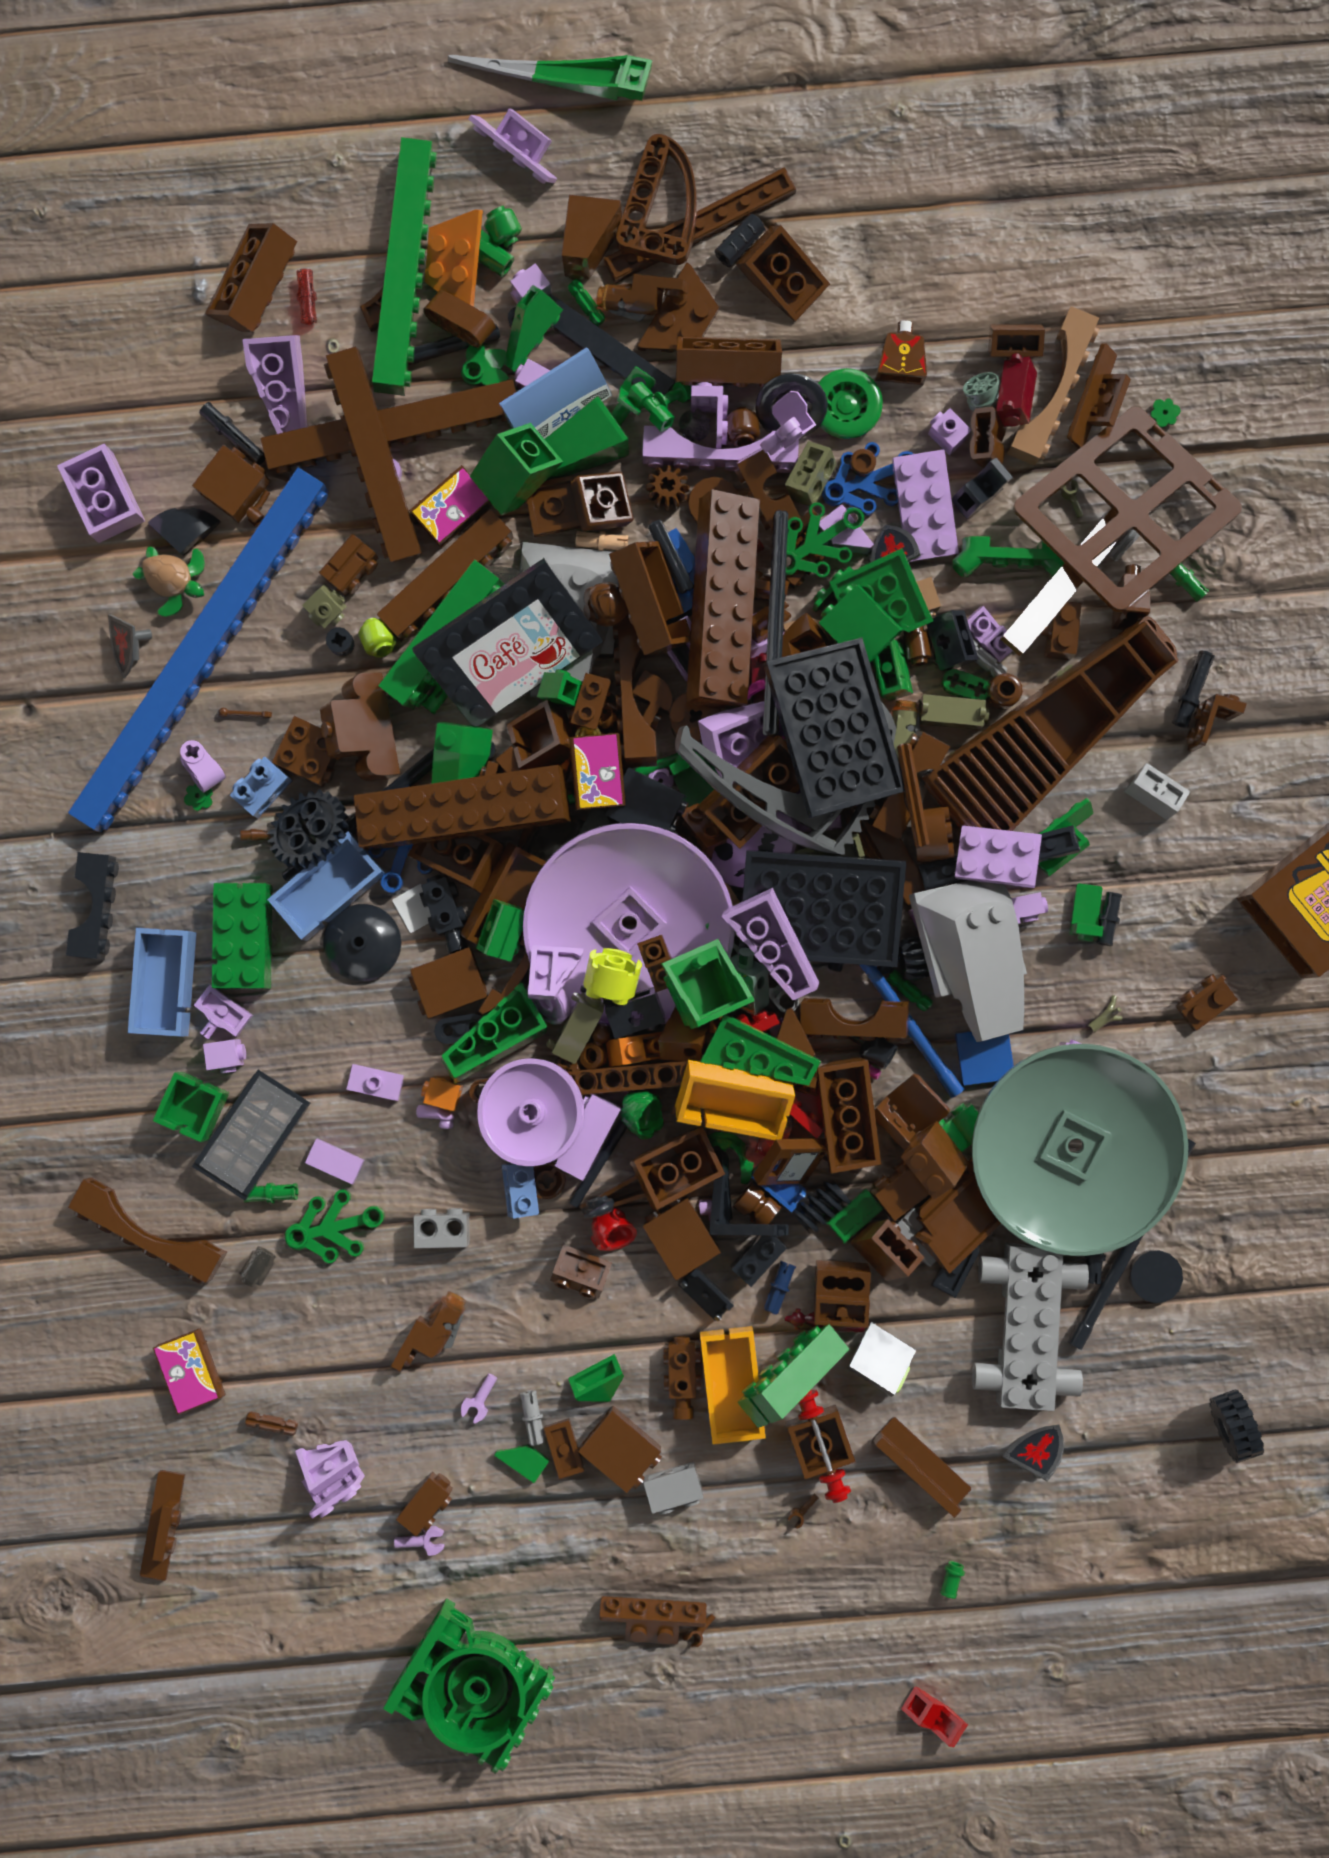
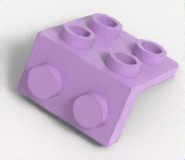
[691,382,728,449]
[302,1466,365,1518]

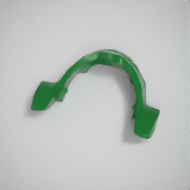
[707,1132,754,1184]

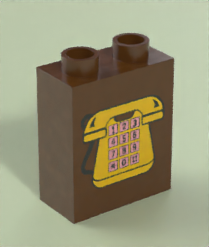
[1236,823,1329,979]

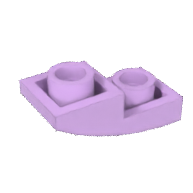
[967,606,1013,662]

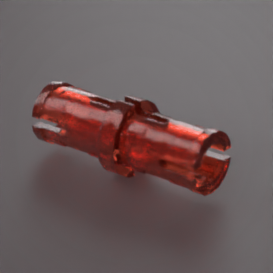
[296,268,317,325]

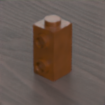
[396,1471,453,1537]

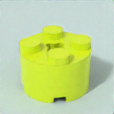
[583,948,642,1005]

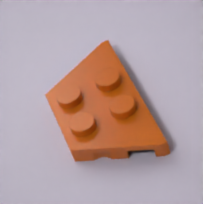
[424,209,483,307]

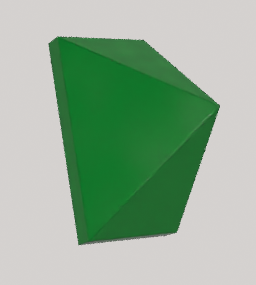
[568,1354,624,1402]

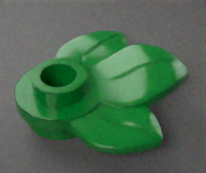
[461,344,508,386]

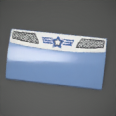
[499,347,612,439]

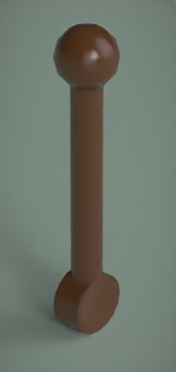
[218,707,272,718]

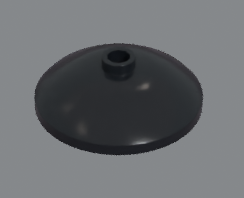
[323,904,402,982]

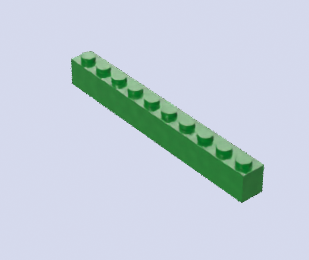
[372,137,437,396]

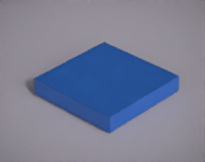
[955,1032,1014,1086]

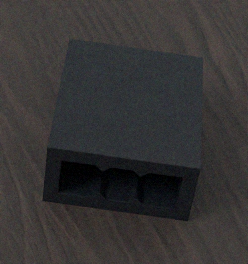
[605,767,689,833]

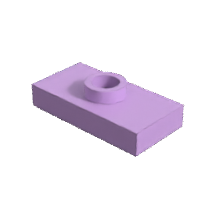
[347,1064,405,1101]

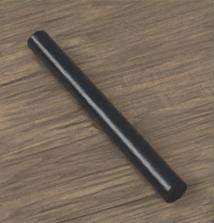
[569,1118,627,1208]

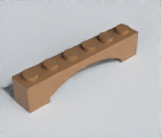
[1007,306,1100,466]

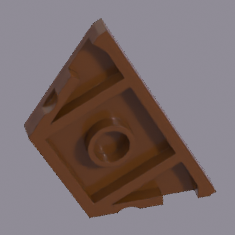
[637,262,719,353]

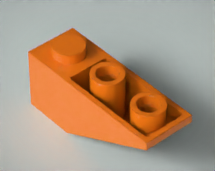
[606,1032,662,1067]

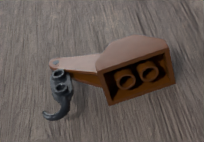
[579,1126,725,1219]

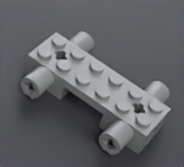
[972,1243,1089,1411]

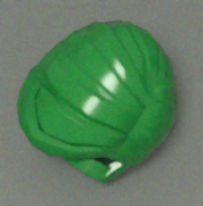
[621,1089,664,1140]

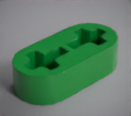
[941,669,989,700]

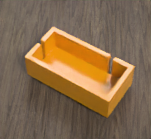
[675,1060,795,1140]
[700,1326,766,1444]

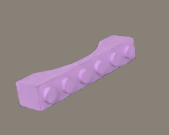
[643,426,799,473]

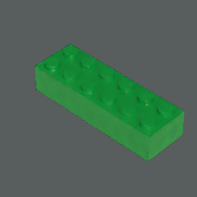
[378,559,505,710]

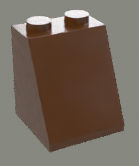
[562,195,622,281]

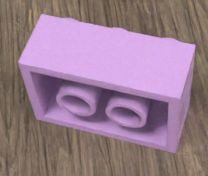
[57,444,145,543]
[555,1093,621,1181]

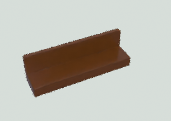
[873,1417,971,1518]

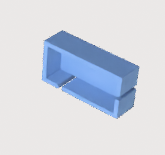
[267,832,385,941]
[128,928,196,1036]

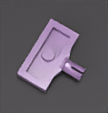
[194,985,253,1039]

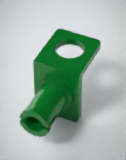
[611,366,656,427]

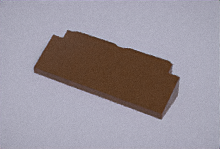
[914,1158,1001,1274]

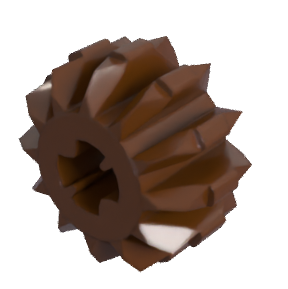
[646,465,690,511]

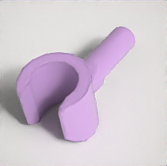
[699,1199,712,1221]

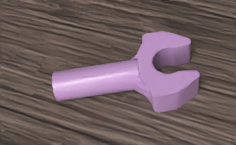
[461,1373,497,1423]
[394,1526,445,1556]

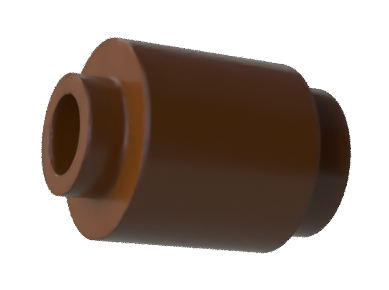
[902,626,932,667]

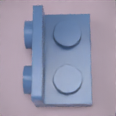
[501,1163,539,1219]

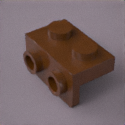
[569,673,611,732]

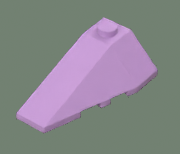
[243,335,307,434]
[698,701,784,778]

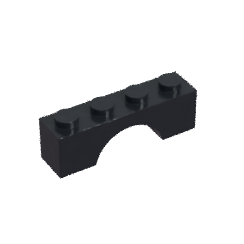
[66,852,119,960]

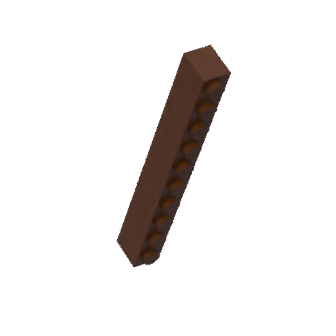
[260,379,516,474]

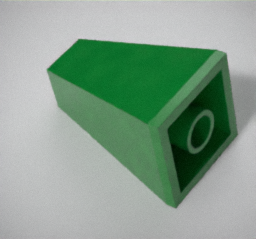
[545,396,629,480]

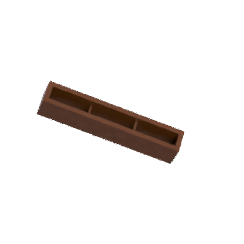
[377,509,514,642]

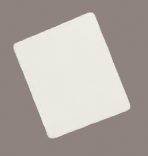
[392,884,431,933]

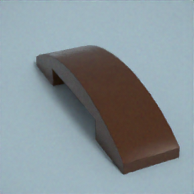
[479,936,531,1014]

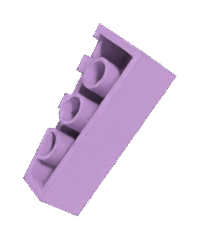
[722,888,819,1000]

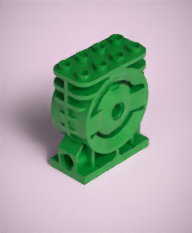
[383,1598,555,1774]

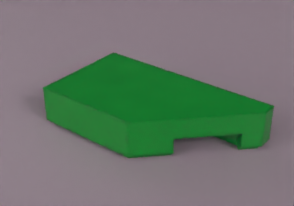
[494,1444,550,1483]

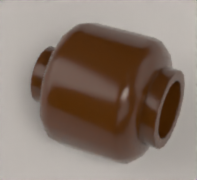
[726,407,760,447]
[987,673,1023,709]

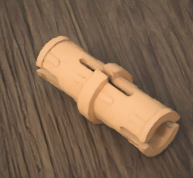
[576,531,628,551]

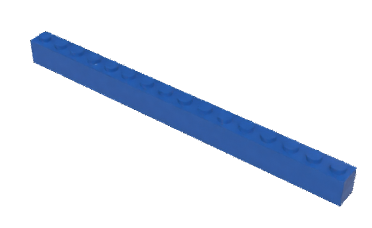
[68,467,328,832]

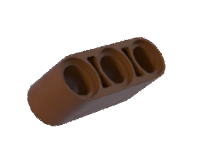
[423,290,496,348]

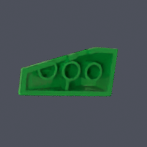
[431,722,493,784]

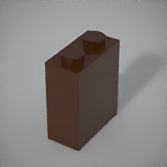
[408,948,489,1019]
[901,1121,969,1199]
[643,1196,721,1280]
[578,1406,662,1493]

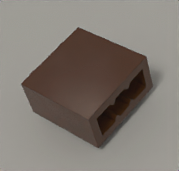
[192,445,270,523]
[272,716,342,787]
[850,1219,925,1281]

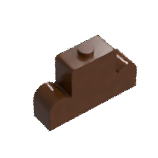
[320,672,400,781]

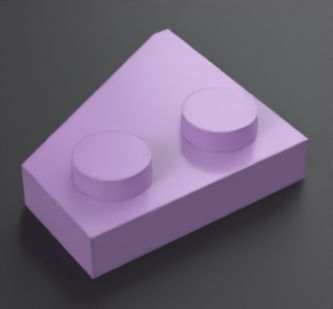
[528,945,583,1000]
[295,1440,359,1495]

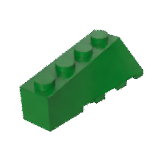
[442,983,547,1084]

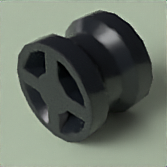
[326,627,355,657]

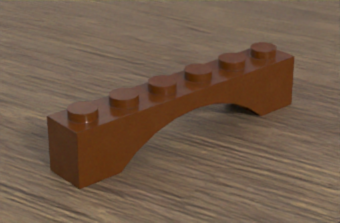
[613,615,657,768]
[68,1177,227,1284]

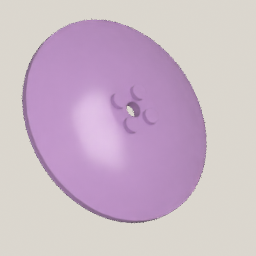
[523,823,735,1028]

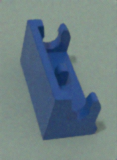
[751,1164,807,1213]

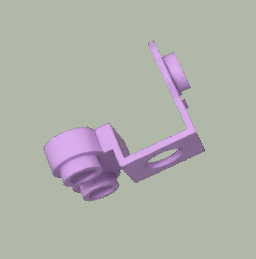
[760,391,816,456]

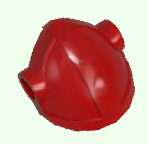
[591,1208,637,1251]

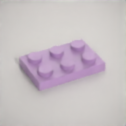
[955,826,1042,888]

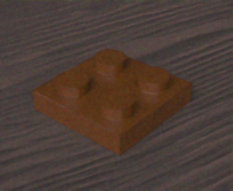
[527,475,581,537]

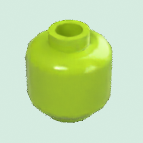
[358,618,396,658]

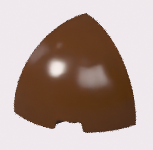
[782,613,831,657]

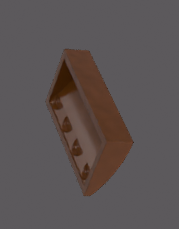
[460,842,546,944]

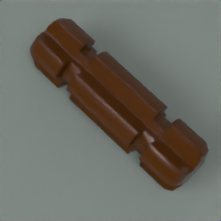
[245,1412,298,1436]

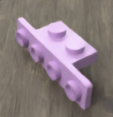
[468,109,557,184]

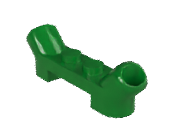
[952,536,1064,578]

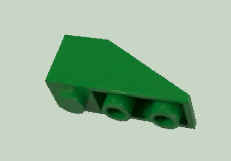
[504,285,563,372]

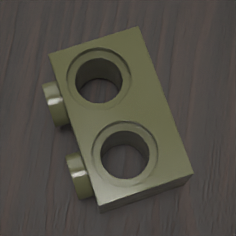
[785,441,837,508]

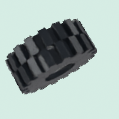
[1209,1389,1264,1463]

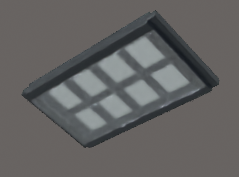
[192,1069,311,1201]

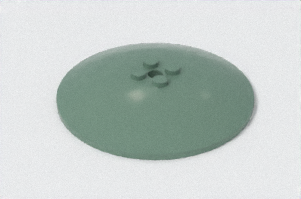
[972,1044,1188,1256]

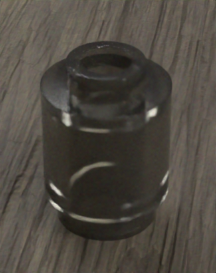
[239,1246,276,1288]

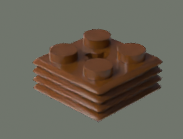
[571,472,634,531]

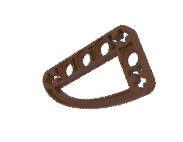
[616,134,697,265]

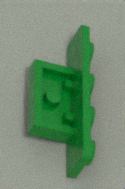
[1038,798,1094,877]

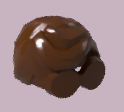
[583,582,629,627]

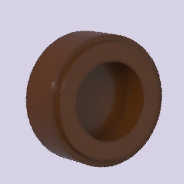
[850,449,876,477]

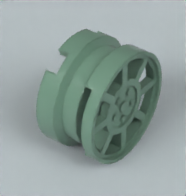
[963,372,1000,411]

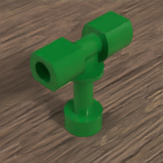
[628,381,693,432]

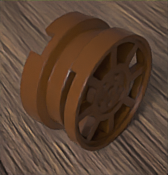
[533,1162,566,1199]

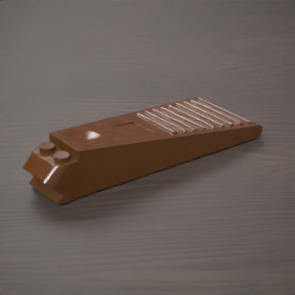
[920,616,1179,831]

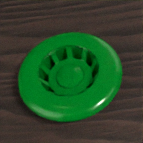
[818,368,883,439]

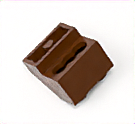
[814,1260,871,1328]

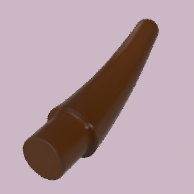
[240,829,272,841]

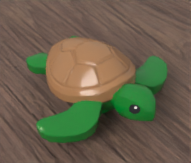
[133,547,205,617]

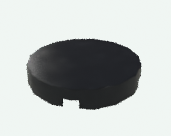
[1129,1250,1183,1303]

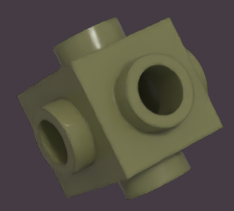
[302,584,347,628]

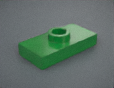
[827,1188,884,1243]

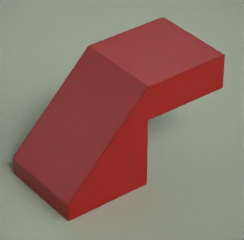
[901,1686,968,1748]

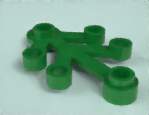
[786,502,864,577]
[285,1189,385,1263]

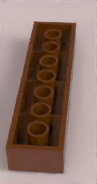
[686,489,760,710]
[354,765,571,851]

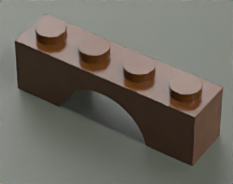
[867,730,950,840]
[801,998,909,1042]

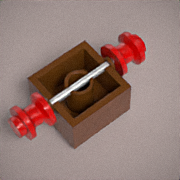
[786,1389,856,1503]

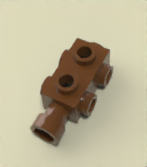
[663,1336,701,1420]

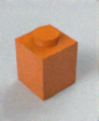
[421,1077,464,1111]

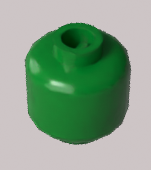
[484,206,522,248]

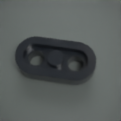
[434,1014,483,1044]

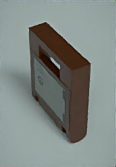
[753,1138,827,1185]

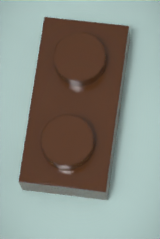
[544,1418,585,1479]

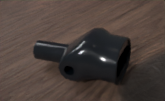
[849,1036,898,1069]

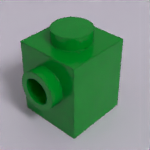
[537,669,583,707]

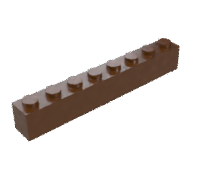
[324,346,422,563]

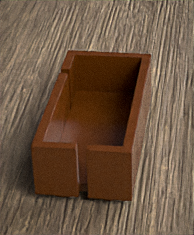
[609,541,691,655]

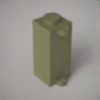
[918,694,989,730]
[546,992,605,1064]

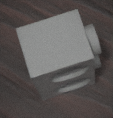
[414,1208,470,1248]

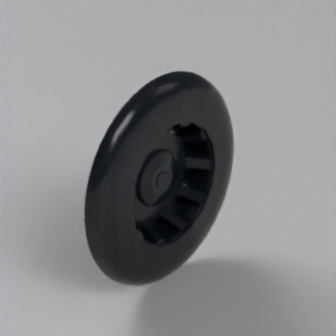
[755,373,828,438]

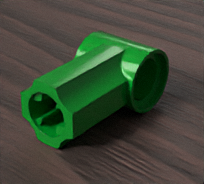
[478,230,514,277]

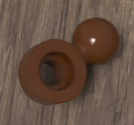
[580,1023,612,1069]

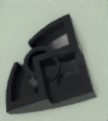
[148,507,221,556]

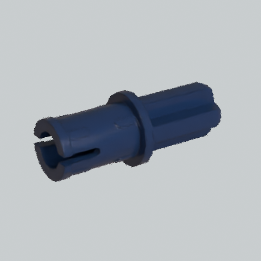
[764,1260,796,1315]

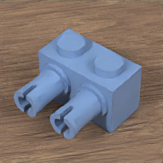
[230,756,293,819]

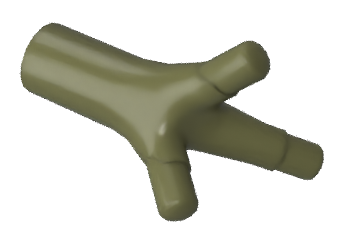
[1088,995,1122,1033]

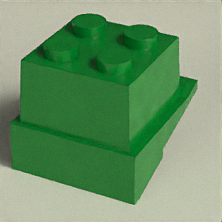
[661,939,755,1029]

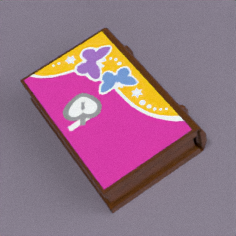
[409,465,493,549]
[569,733,626,810]
[153,1328,226,1415]

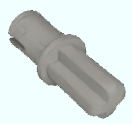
[520,1390,545,1446]

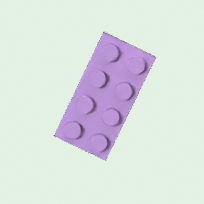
[892,449,959,562]

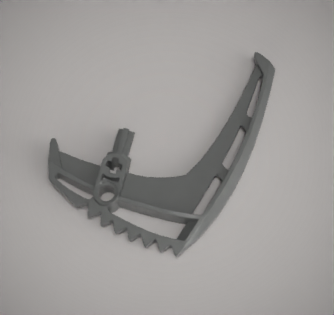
[675,702,896,855]

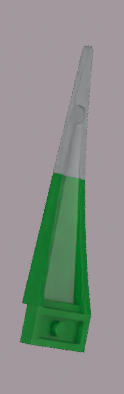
[448,55,652,101]

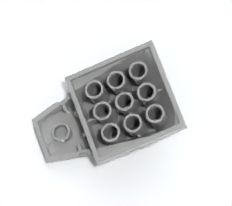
[519,542,619,697]
[909,880,1027,1042]

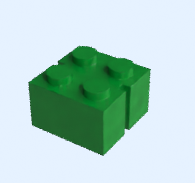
[153,1072,230,1142]

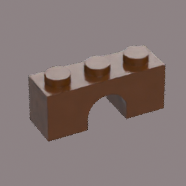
[735,448,801,532]

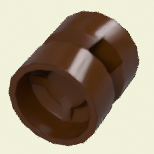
[733,1181,782,1224]

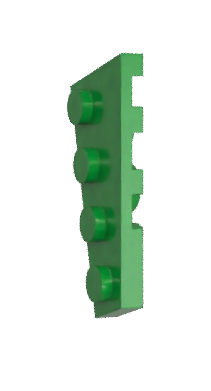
[700,1014,821,1086]

